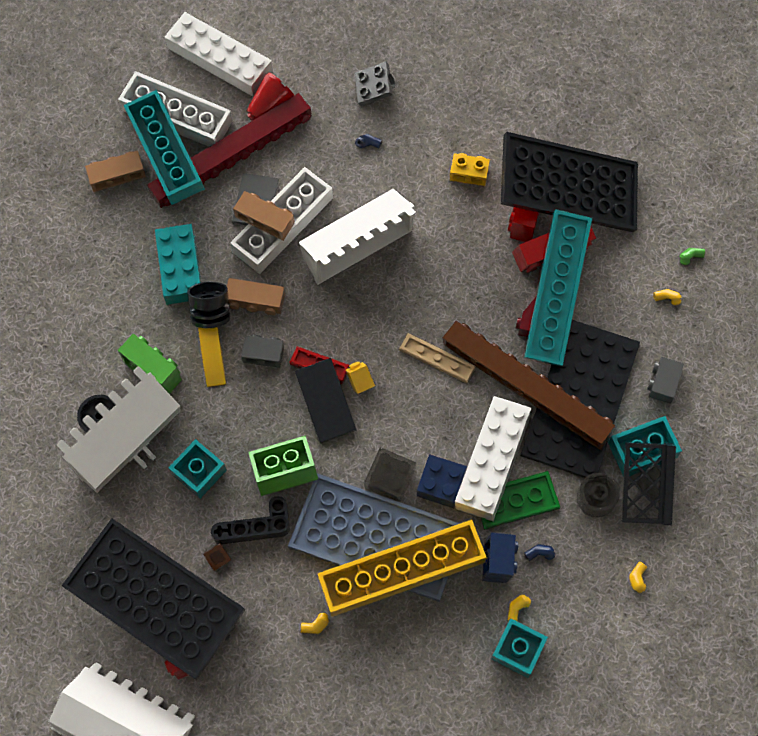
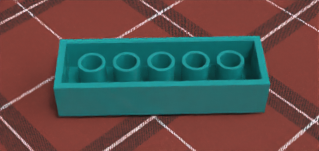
[123,90,205,205]

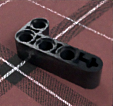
[211,496,290,544]

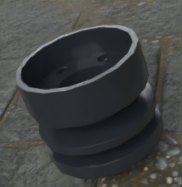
[187,281,231,328]

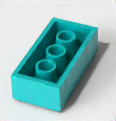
[155,223,201,305]

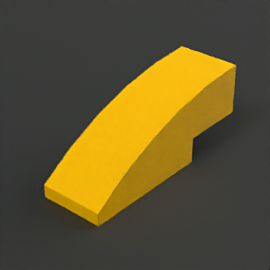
[198,327,226,387]

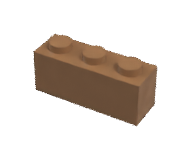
[85,151,146,192]
[233,191,295,241]
[227,278,285,315]

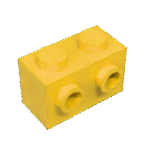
[450,153,490,186]

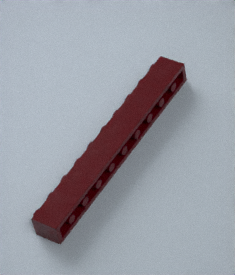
[147,93,312,208]

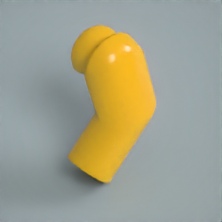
[629,562,647,593]
[301,613,329,634]

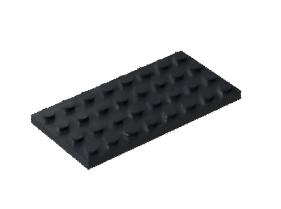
[501,132,638,232]
[520,320,640,481]
[61,518,246,680]

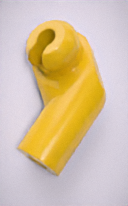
[653,289,681,305]
[507,595,531,622]

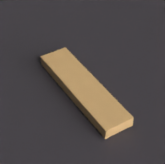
[399,333,476,384]

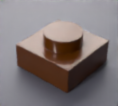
[203,542,231,571]

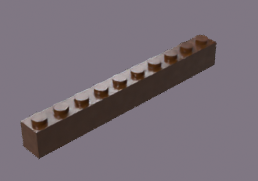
[442,321,615,450]

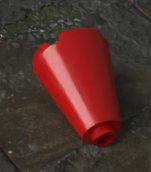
[246,72,294,121]

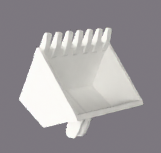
[299,189,416,285]
[57,367,180,493]
[49,663,195,736]

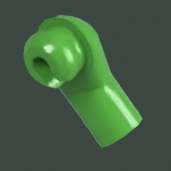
[680,248,705,265]

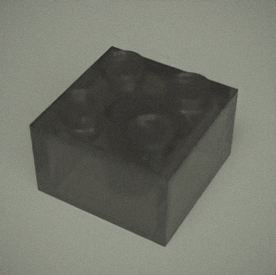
[364,447,416,503]

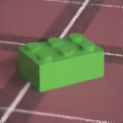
[118,334,182,394]
[248,436,318,496]

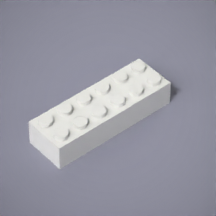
[164,12,273,97]
[118,71,233,147]
[230,167,333,274]
[455,396,531,521]

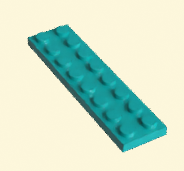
[524,209,592,366]

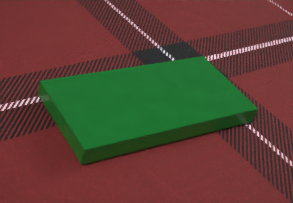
[480,471,561,530]

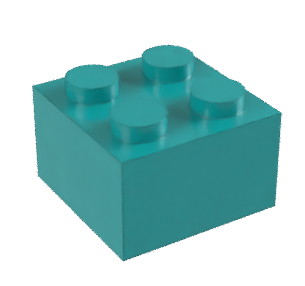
[168,439,227,499]
[491,618,548,678]

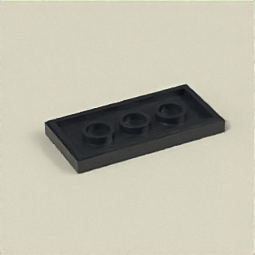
[295,358,357,444]

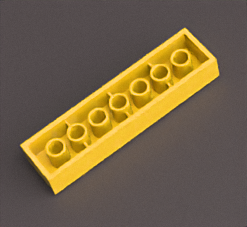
[318,520,487,617]

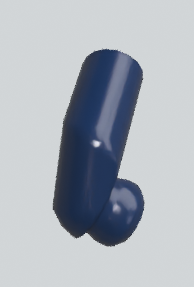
[355,134,382,148]
[524,544,555,561]

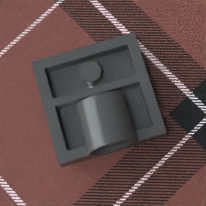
[355,61,395,106]

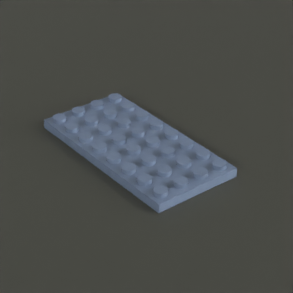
[288,473,460,602]

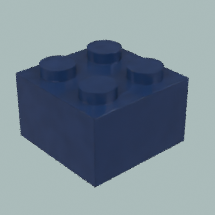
[416,454,467,508]
[482,532,518,583]

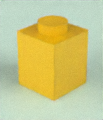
[345,362,375,394]

